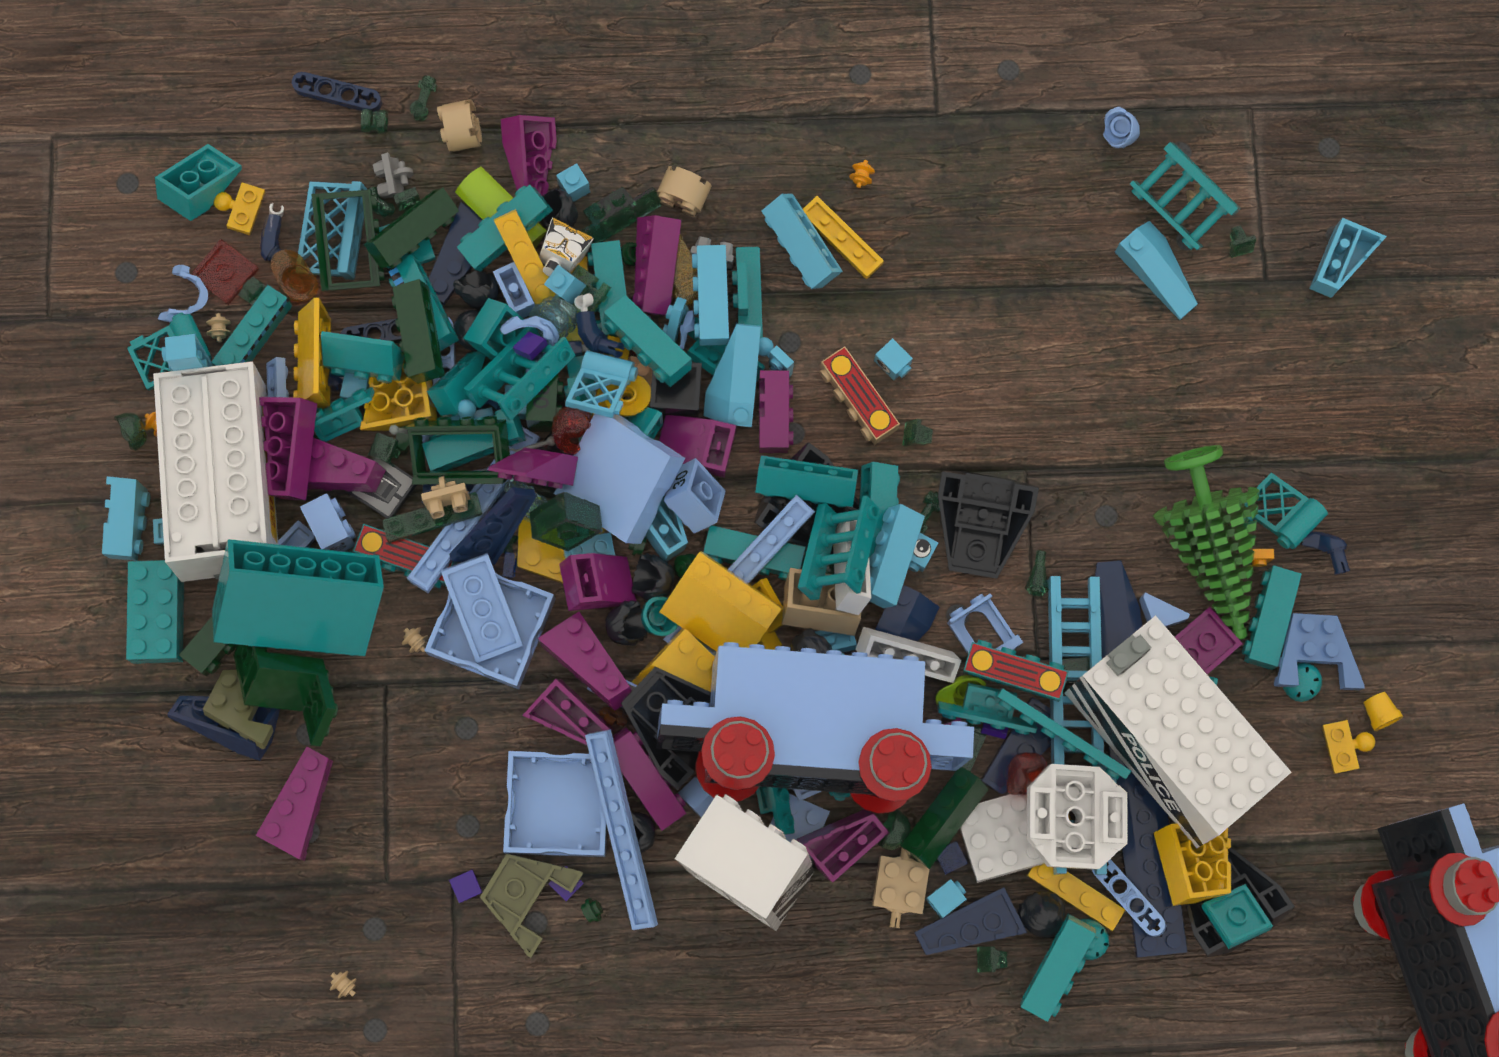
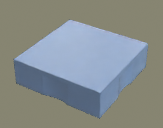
[554,414,685,544]
[424,562,556,690]
[503,751,607,857]

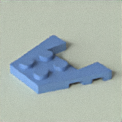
[1274,613,1365,691]

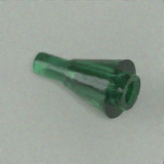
[1025,550,1049,596]

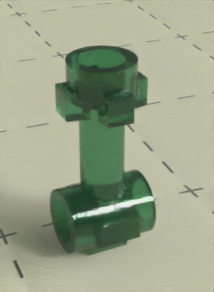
[410,75,437,121]
[920,490,940,533]

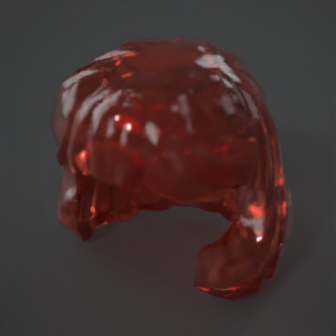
[552,407,592,455]
[1006,752,1047,795]

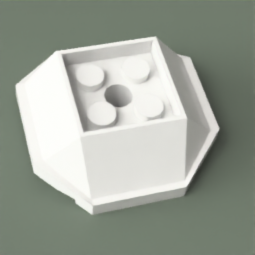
[1027,764,1127,870]

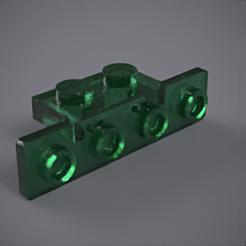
[581,186,662,250]
[382,492,482,543]

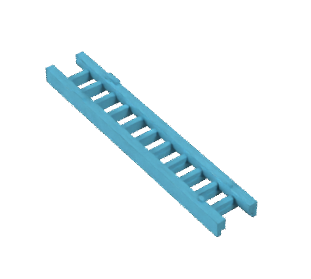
[1048,576,1107,875]

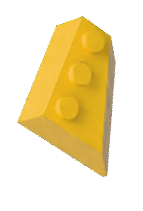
[360,358,437,431]
[632,629,715,692]
[1154,824,1231,906]

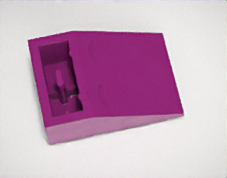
[659,415,736,478]
[488,448,578,489]
[559,553,636,611]

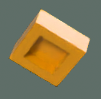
[1251,549,1274,567]

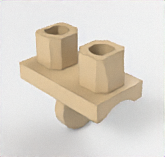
[421,476,471,519]

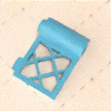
[565,350,638,418]

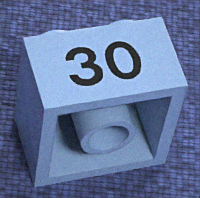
[664,458,726,533]
[300,493,356,552]

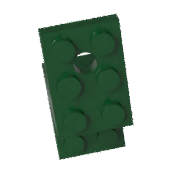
[233,645,338,746]

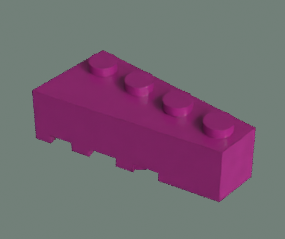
[632,215,681,316]
[537,612,632,711]
[256,747,333,861]

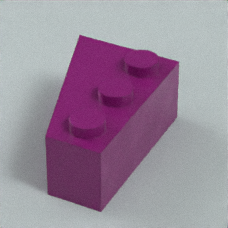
[759,370,793,453]
[307,438,386,492]
[795,809,889,883]

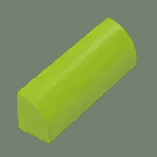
[455,167,547,249]

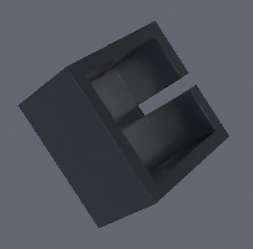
[650,362,702,417]

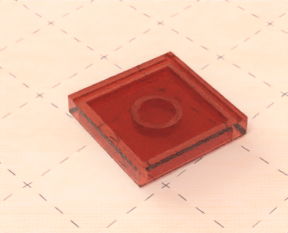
[191,239,259,305]

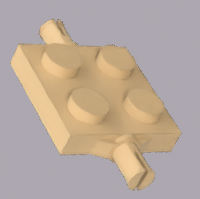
[872,842,929,929]

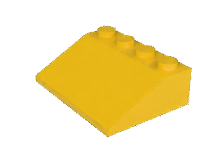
[293,298,331,409]
[660,551,783,652]

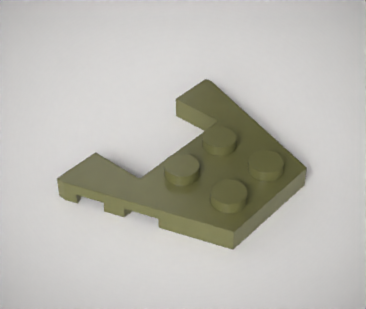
[203,670,273,749]
[480,854,584,958]

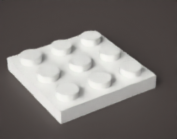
[960,790,1045,883]

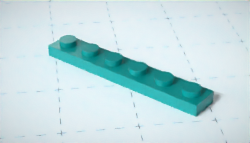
[995,688,1131,780]

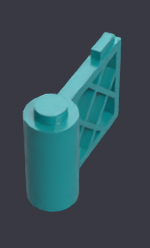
[127,312,212,391]
[1245,473,1328,549]

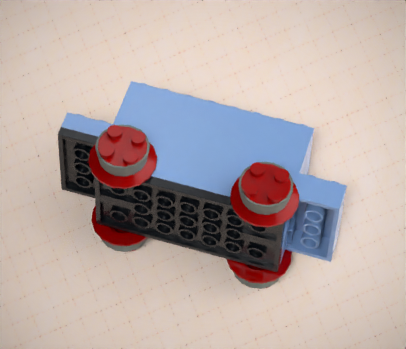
[656,642,974,814]
[1353,803,1499,1057]

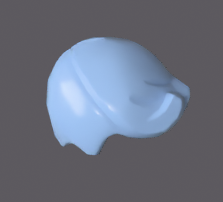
[1103,107,1140,148]

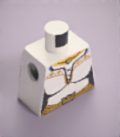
[539,217,593,276]

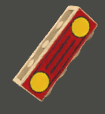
[819,346,900,445]

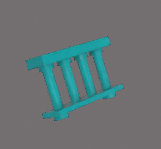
[1130,142,1241,250]
[463,327,575,421]
[798,496,880,600]

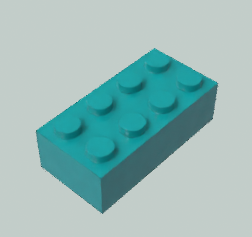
[126,560,184,664]

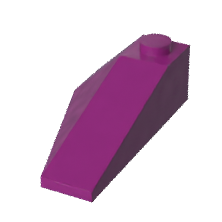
[501,115,556,196]

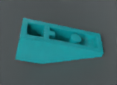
[427,351,486,416]

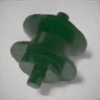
[674,554,696,578]

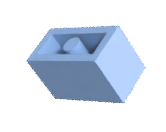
[493,262,538,318]

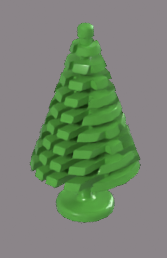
[1153,445,1260,640]

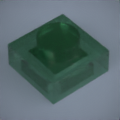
[393,187,420,212]

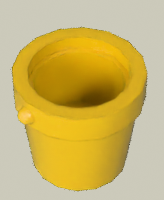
[1363,692,1403,731]

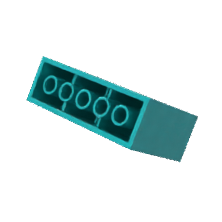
[212,539,384,656]

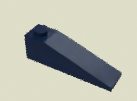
[875,585,940,642]
[167,695,280,761]

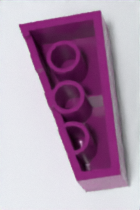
[259,397,317,500]
[612,727,687,831]

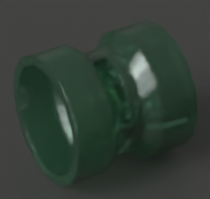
[361,109,388,134]

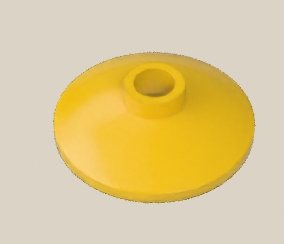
[602,375,651,416]

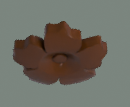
[599,705,628,727]

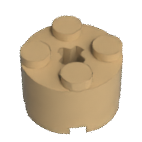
[437,99,482,152]
[657,166,712,217]

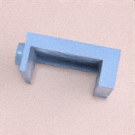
[947,594,1023,654]

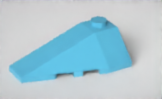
[1115,221,1198,320]
[703,324,761,427]

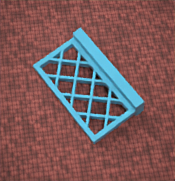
[295,181,368,280]

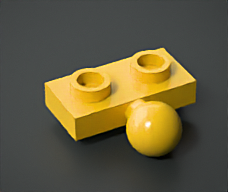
[214,182,265,235]
[1322,720,1375,774]

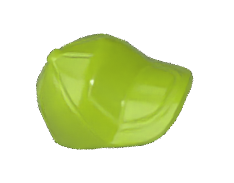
[935,675,986,706]

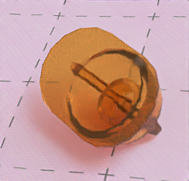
[271,249,318,303]

